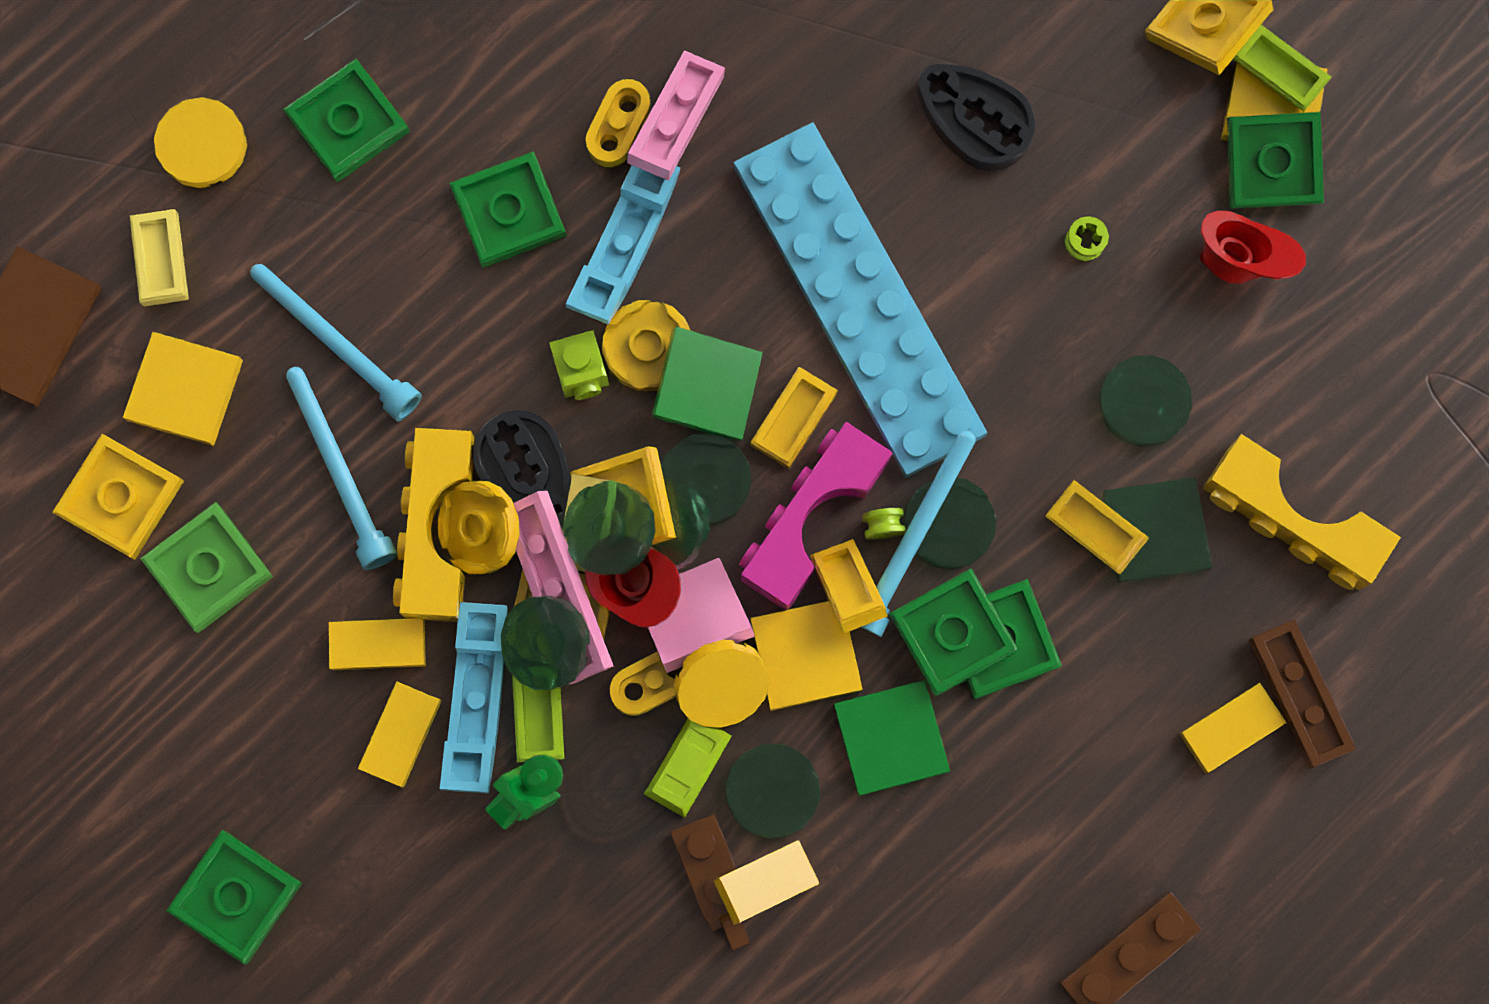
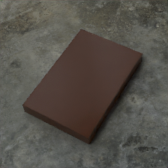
[0,246,102,408]

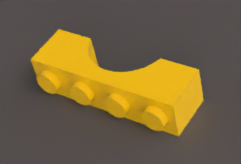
[393,428,475,622]
[1203,434,1401,590]

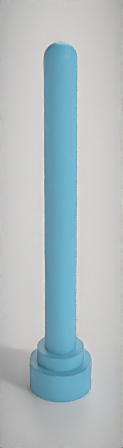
[250,264,422,422]
[286,367,397,570]
[861,431,975,637]

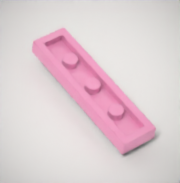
[513,491,613,685]

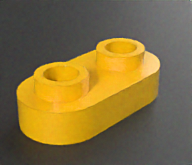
[586,79,651,167]
[610,651,676,716]

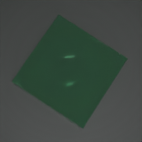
[1102,477,1213,583]

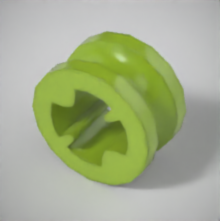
[1064,216,1109,261]
[862,508,906,539]

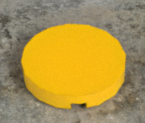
[154,97,247,188]
[602,300,690,391]
[437,481,520,574]
[674,640,770,728]

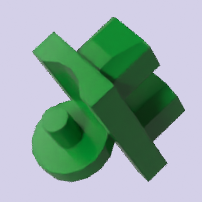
[485,754,563,830]

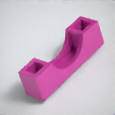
[739,422,893,610]

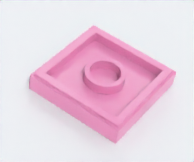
[647,558,754,673]

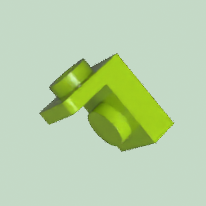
[549,330,609,400]

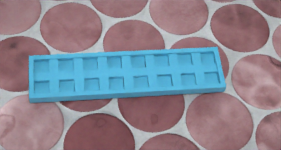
[734,122,988,478]

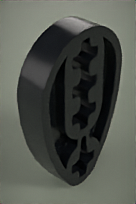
[917,64,1035,171]
[473,410,571,529]

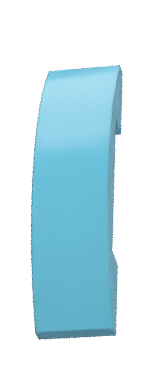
[566,165,680,324]
[440,602,508,794]

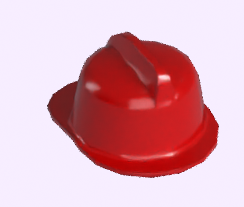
[1200,210,1306,284]
[585,535,681,628]

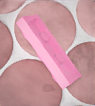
[627,51,725,181]

